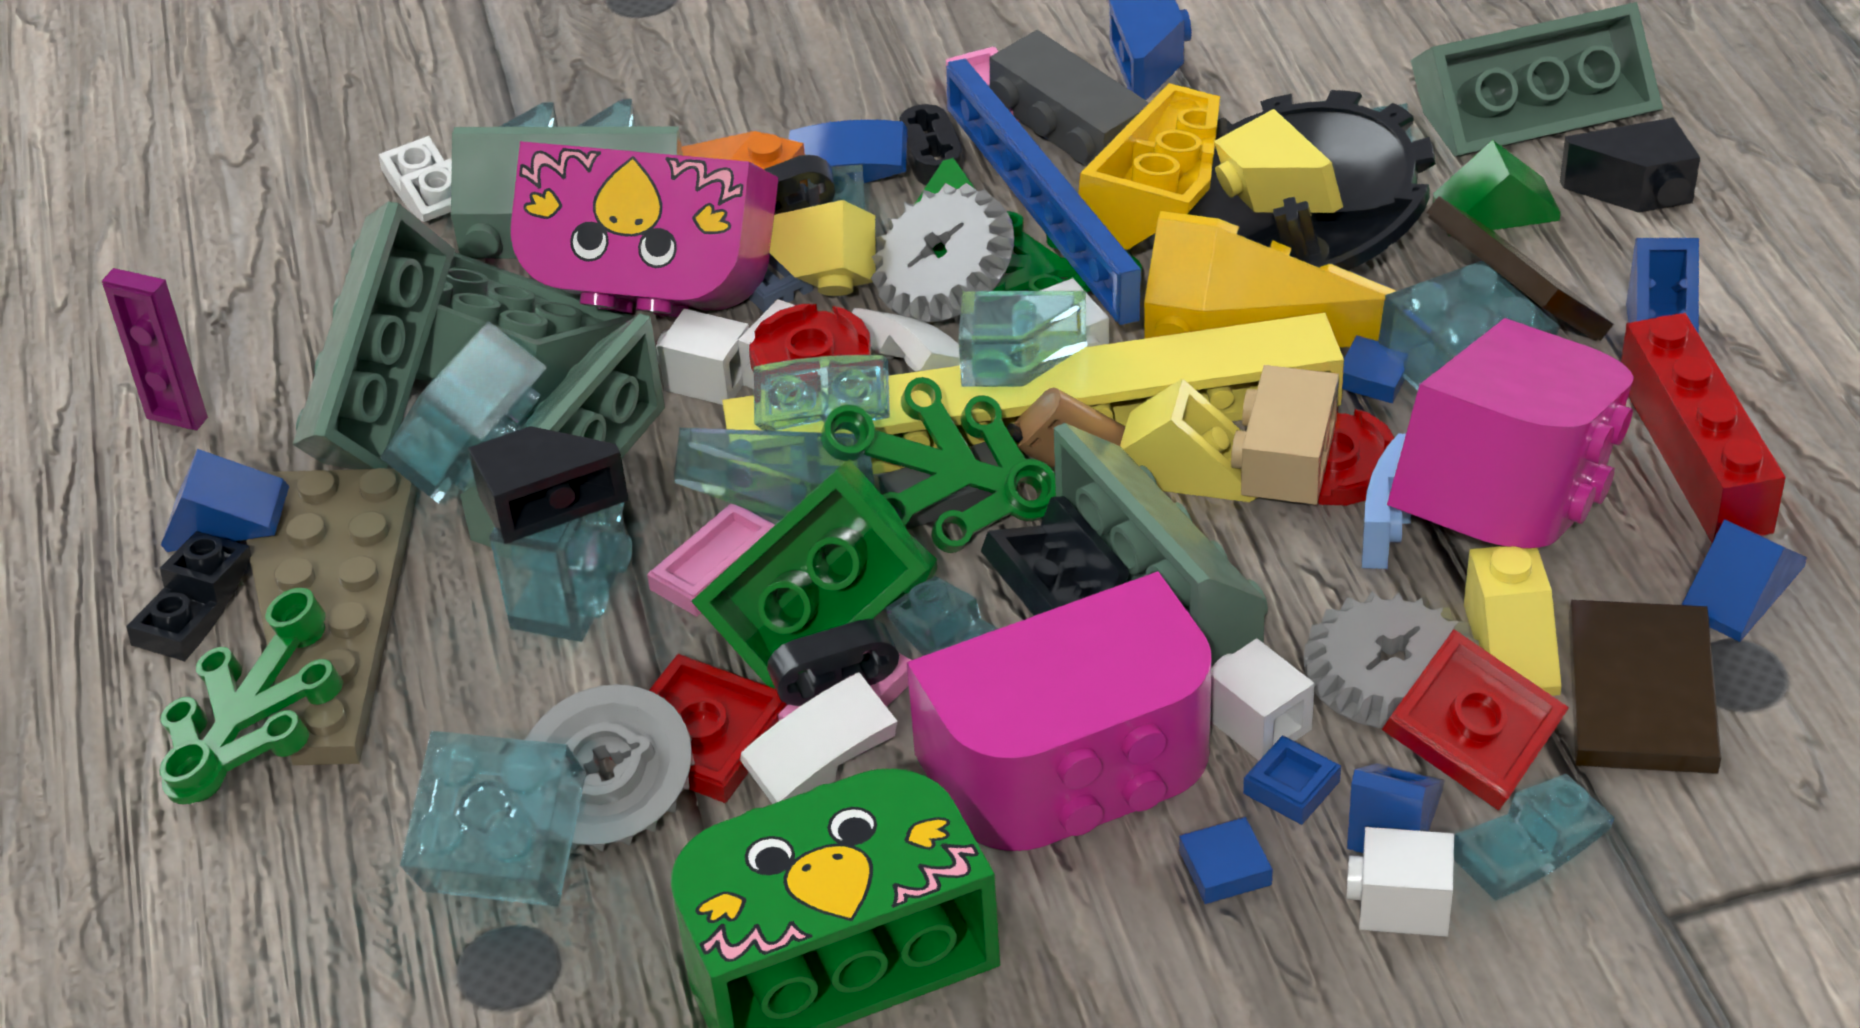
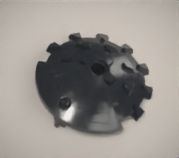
[1188,90,1436,271]

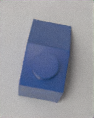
[1109,0,1192,100]

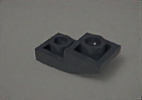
[126,531,252,662]

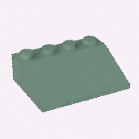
[345,252,635,417]

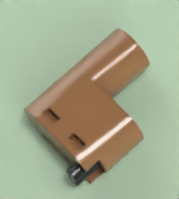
[1007,387,1126,467]

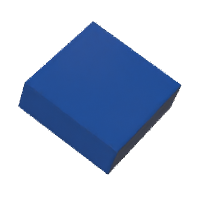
[1342,335,1414,404]
[1243,735,1341,825]
[1179,817,1273,904]

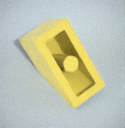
[1214,109,1343,213]
[769,200,876,296]
[1120,378,1258,502]
[1464,546,1562,696]

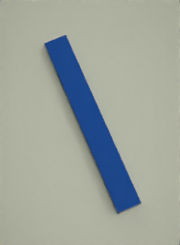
[946,58,1141,325]

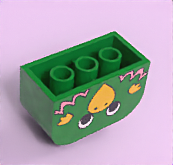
[671,769,1000,1028]

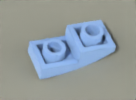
[1362,433,1411,569]

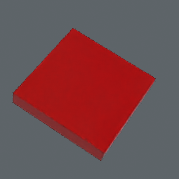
[1382,629,1569,811]
[610,654,788,803]

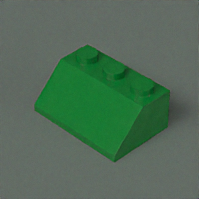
[691,459,929,688]

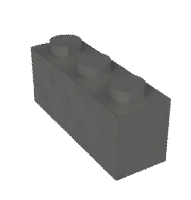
[989,30,1149,166]

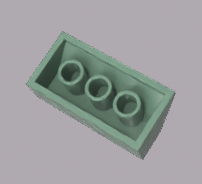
[1410,2,1663,157]
[451,126,683,259]
[292,201,455,469]
[460,313,665,562]
[1054,423,1268,668]

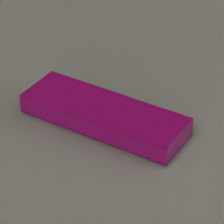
[101,268,208,431]

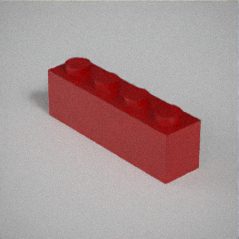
[1621,313,1786,543]

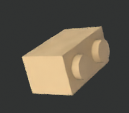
[1231,365,1339,505]

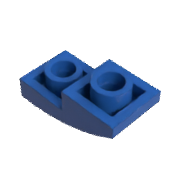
[789,119,907,185]

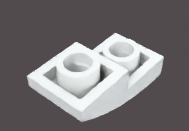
[379,136,452,222]
[852,308,974,372]
[740,672,897,804]

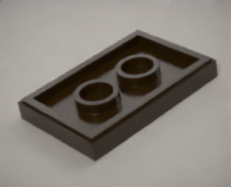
[1426,196,1614,341]
[1569,599,1722,774]

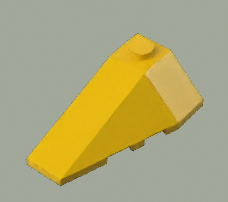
[1078,83,1220,250]
[1144,211,1397,348]

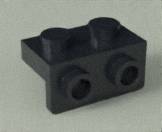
[981,496,1129,616]

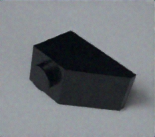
[1560,117,1700,213]
[468,426,629,545]

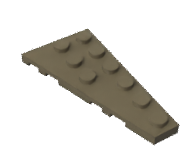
[246,468,419,765]

